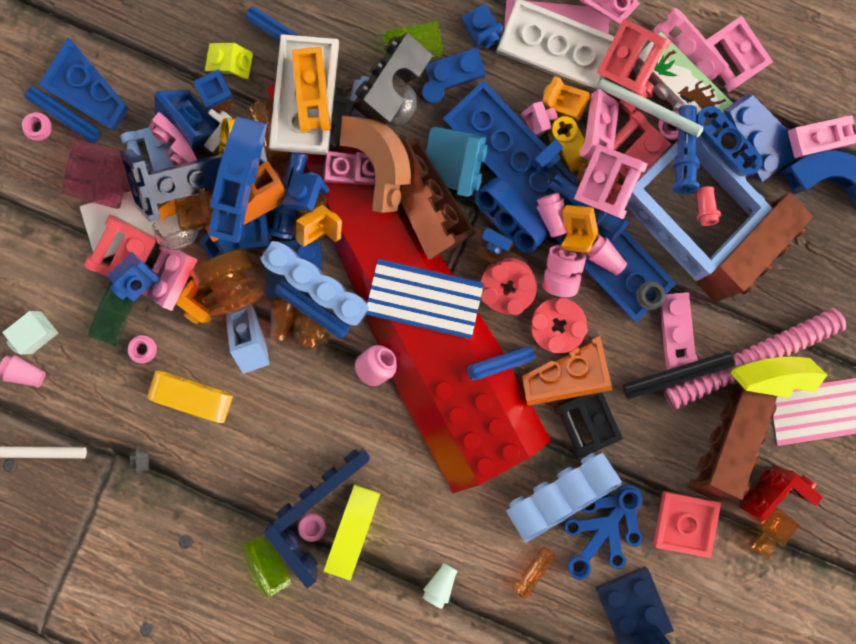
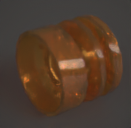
[189,249,265,318]

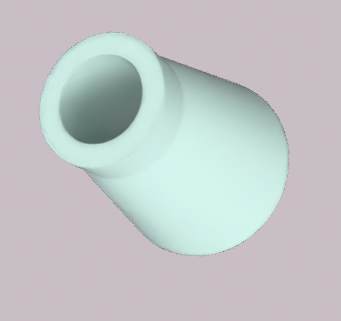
[422,563,458,609]

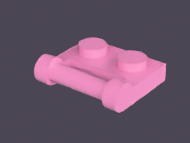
[707,16,773,93]
[574,144,648,219]
[142,241,197,311]

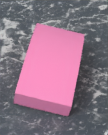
[149,112,197,166]
[323,151,376,185]

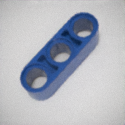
[474,177,549,253]

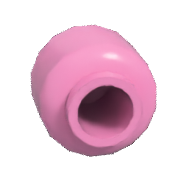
[355,345,397,386]

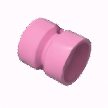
[542,245,586,297]

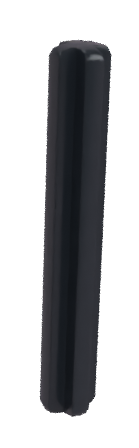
[623,351,736,399]

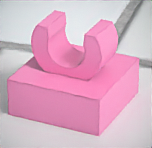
[520,101,558,137]

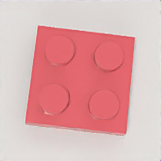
[653,491,721,558]

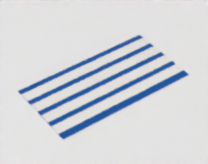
[366,259,484,339]

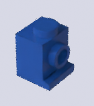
[107,252,160,302]

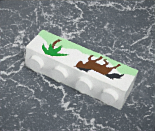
[633,32,733,136]

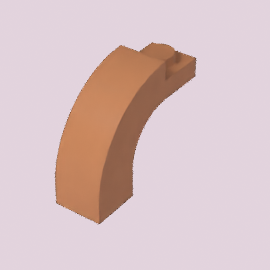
[340,116,411,213]

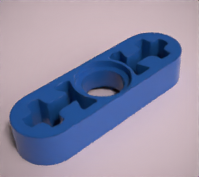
[696,106,763,177]

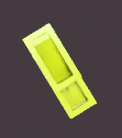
[730,357,827,398]
[323,484,380,581]

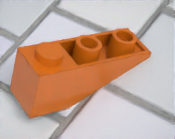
[200,161,286,242]

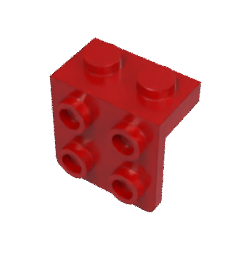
[740,465,824,522]

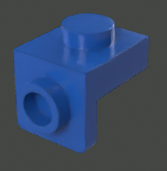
[282,172,329,212]

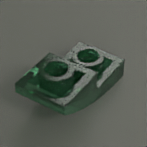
[88,281,136,347]

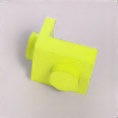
[205,43,253,79]

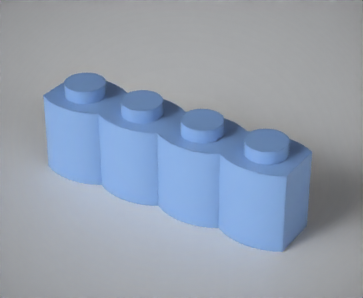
[260,241,369,325]
[506,452,622,543]

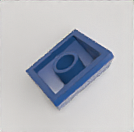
[154,90,219,154]

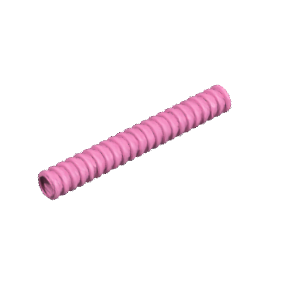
[664,308,846,410]

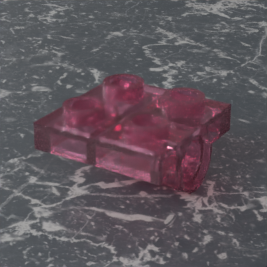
[61,138,127,209]

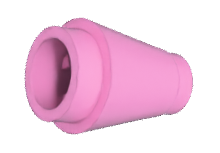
[536,193,567,237]
[586,235,627,275]
[0,355,46,388]

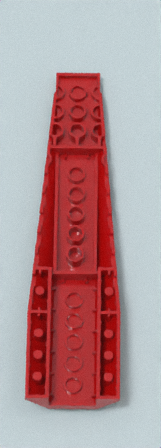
[266,82,551,494]

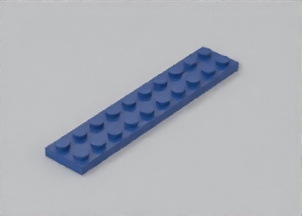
[443,80,676,322]

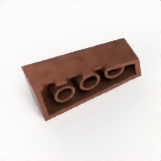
[400,138,476,260]
[693,192,813,303]
[687,383,777,501]

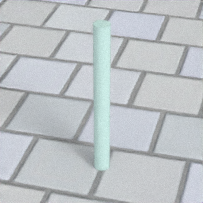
[598,78,704,138]

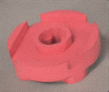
[481,258,537,315]
[530,298,588,353]

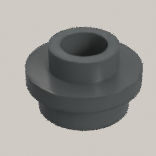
[636,281,665,310]
[130,446,149,474]

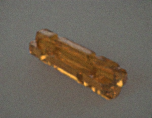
[514,546,555,599]

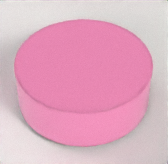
[298,512,327,542]

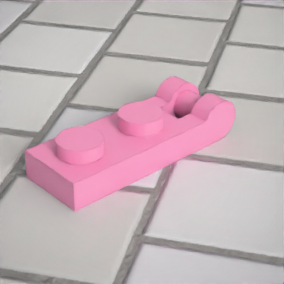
[653,8,729,81]
[580,89,619,160]
[788,115,856,158]
[660,292,698,370]

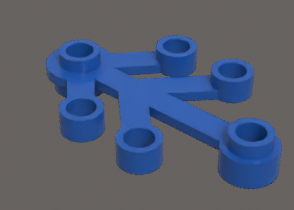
[563,485,643,580]

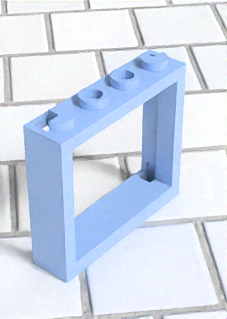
[626,133,772,281]

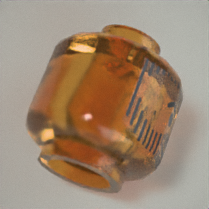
[293,311,330,349]

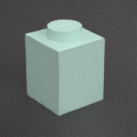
[2,311,58,355]

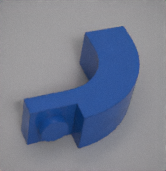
[780,151,856,207]

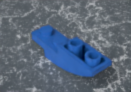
[208,116,267,243]

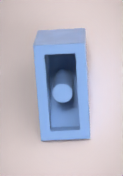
[226,305,270,374]

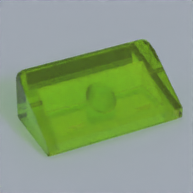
[383,21,444,57]
[241,535,292,597]

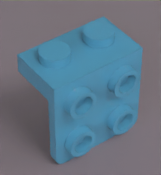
[426,127,487,197]

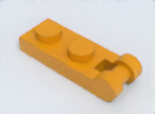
[292,47,331,133]

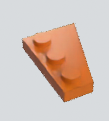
[522,336,612,406]

